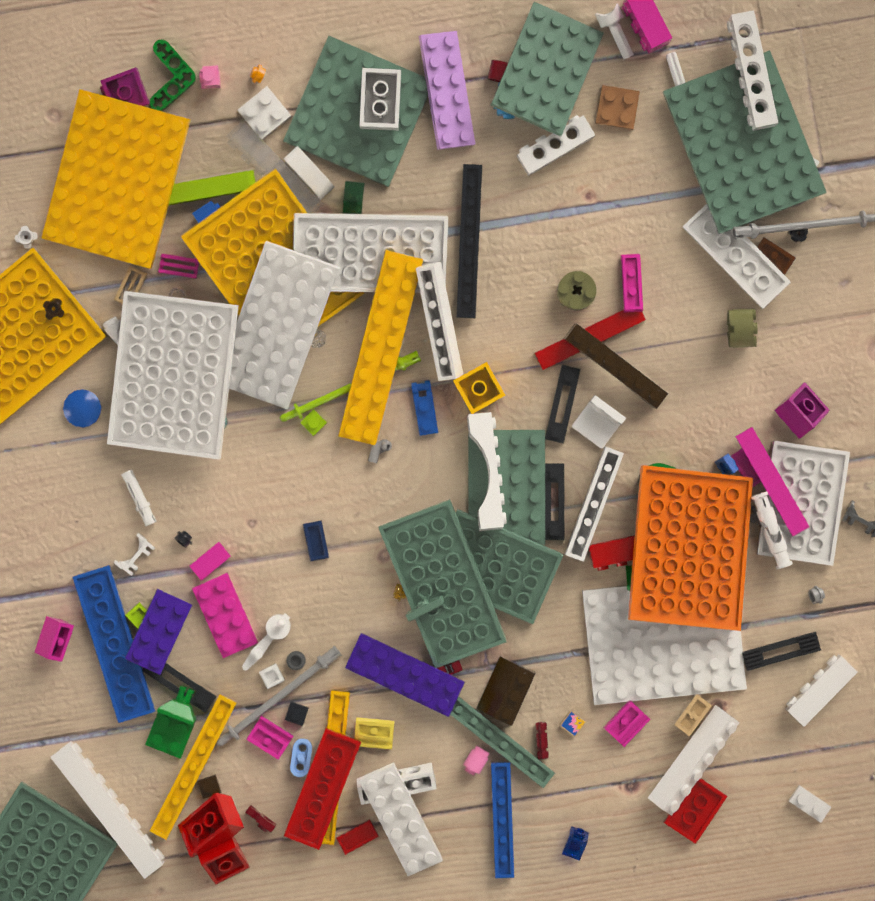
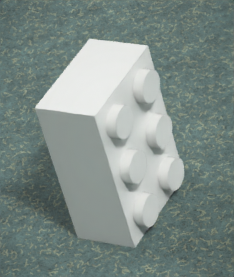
[360,68,401,131]

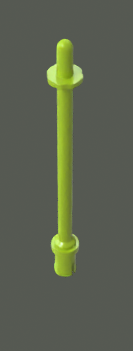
[280,350,421,422]

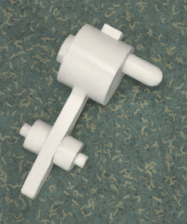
[242,613,291,671]

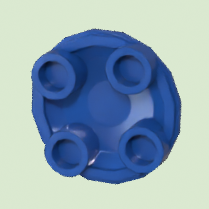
[63,389,102,428]

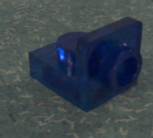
[562,826,589,861]

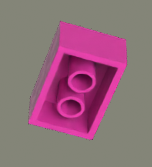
[622,0,672,54]

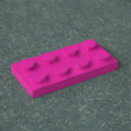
[192,572,258,658]

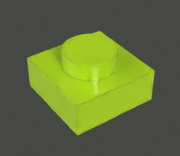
[300,409,327,436]
[125,602,147,629]

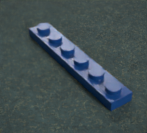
[491,762,514,878]

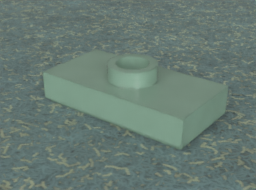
[406,595,444,622]

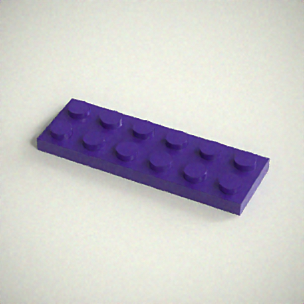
[345,633,465,717]

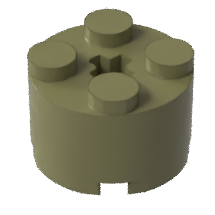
[557,271,597,311]
[727,309,758,348]

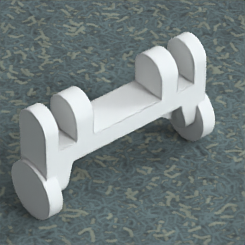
[114,533,155,576]

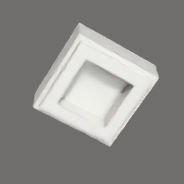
[259,663,285,689]

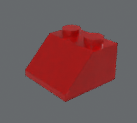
[198,837,250,884]

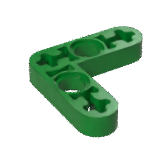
[150,39,196,111]

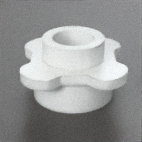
[15,226,38,249]

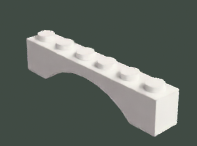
[467,412,507,531]

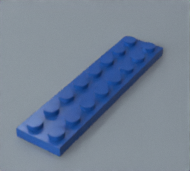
[73,565,156,723]

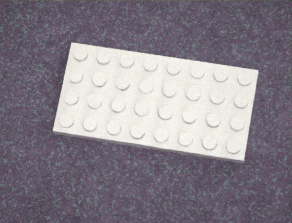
[293,213,448,293]
[229,241,339,409]

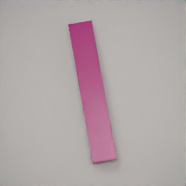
[735,427,809,536]

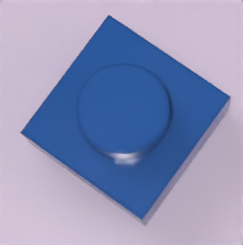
[715,453,739,475]

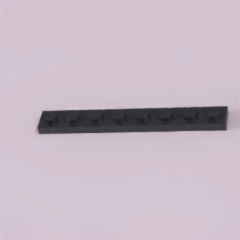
[456,164,482,319]

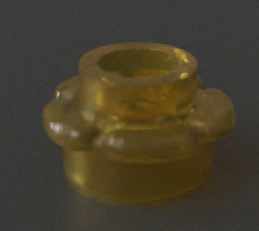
[393,583,406,602]

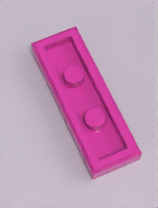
[621,254,643,312]

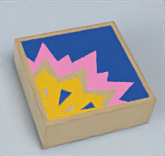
[559,710,586,737]

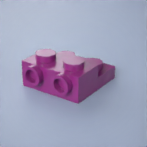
[100,67,150,106]

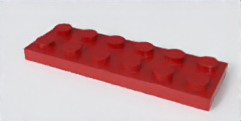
[284,728,361,850]

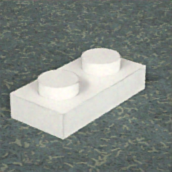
[788,785,831,823]

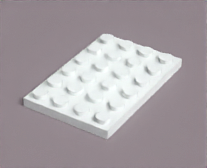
[756,441,850,566]

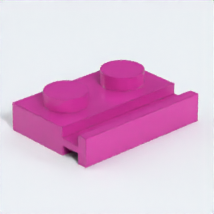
[603,700,651,747]
[246,715,294,760]

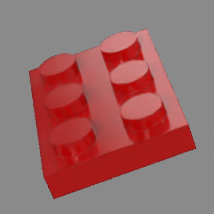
[663,778,728,844]

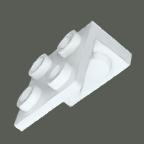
[572,395,626,449]

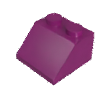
[774,382,830,439]

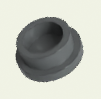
[286,651,306,670]

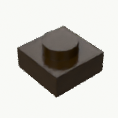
[197,774,222,799]

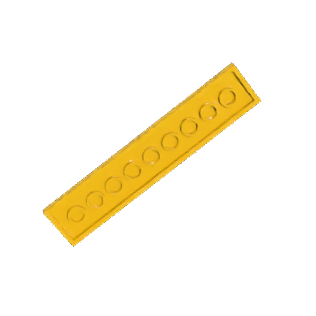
[338,250,423,445]

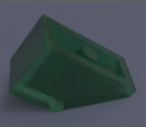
[342,181,365,214]

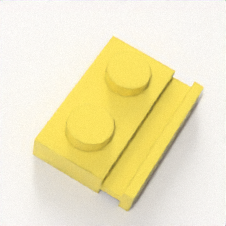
[354,717,395,750]

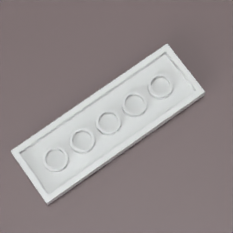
[683,204,791,309]
[359,762,443,876]

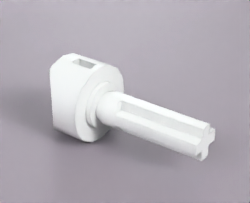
[595,3,634,60]

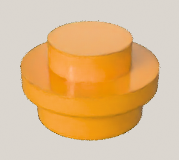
[250,64,266,83]

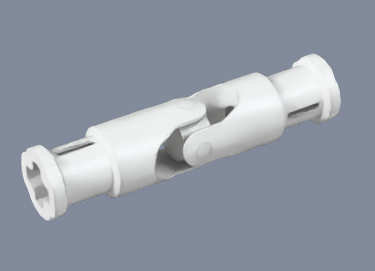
[751,491,793,569]

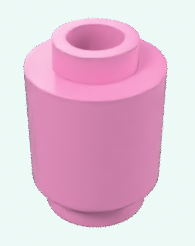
[463,746,490,775]

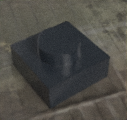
[285,701,309,726]

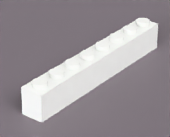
[51,741,165,879]

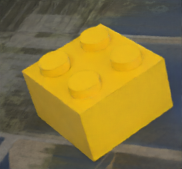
[453,362,506,414]

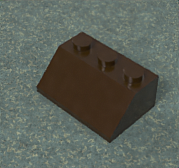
[476,656,536,726]

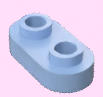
[290,738,312,777]

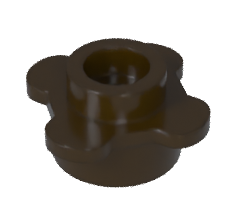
[43,299,64,320]

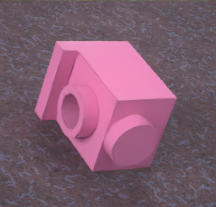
[199,65,221,89]

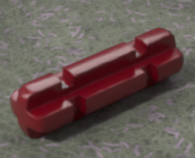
[535,722,549,760]

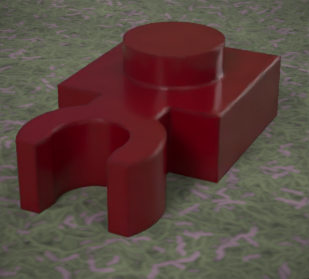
[245,805,277,833]

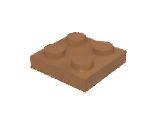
[595,85,640,130]

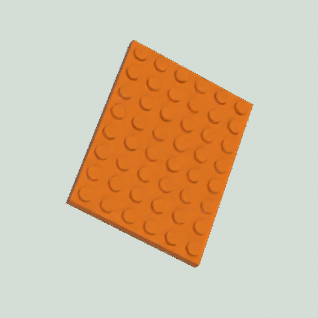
[628,465,753,631]

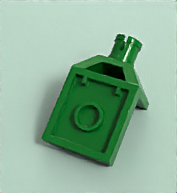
[145,685,197,759]

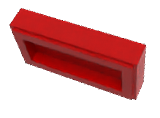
[336,819,379,855]

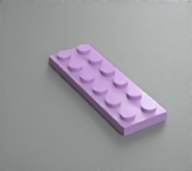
[419,31,475,150]

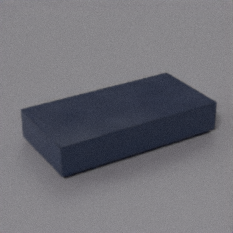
[303,520,329,562]

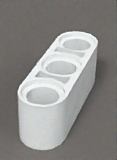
[283,146,335,200]

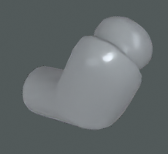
[368,439,392,463]

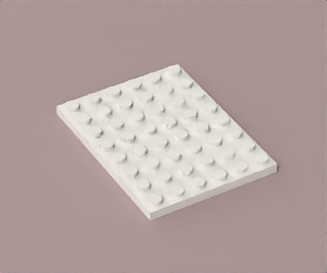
[107,291,239,459]
[582,586,747,705]

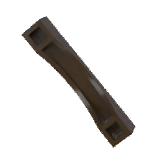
[563,324,669,409]

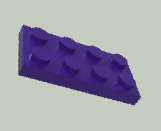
[125,589,192,675]

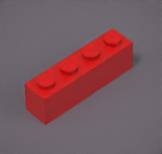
[588,535,635,571]

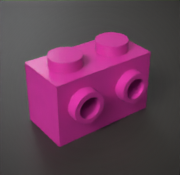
[34,616,74,662]

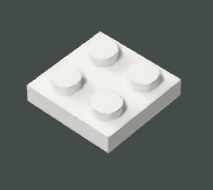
[237,86,291,140]

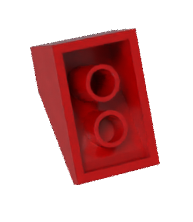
[178,793,244,858]

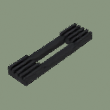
[545,365,581,444]
[545,463,565,540]
[742,632,821,671]
[142,663,217,713]

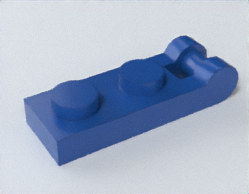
[411,380,439,436]

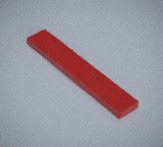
[534,310,646,370]

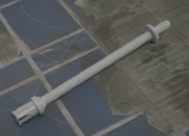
[733,210,875,239]
[217,646,342,746]

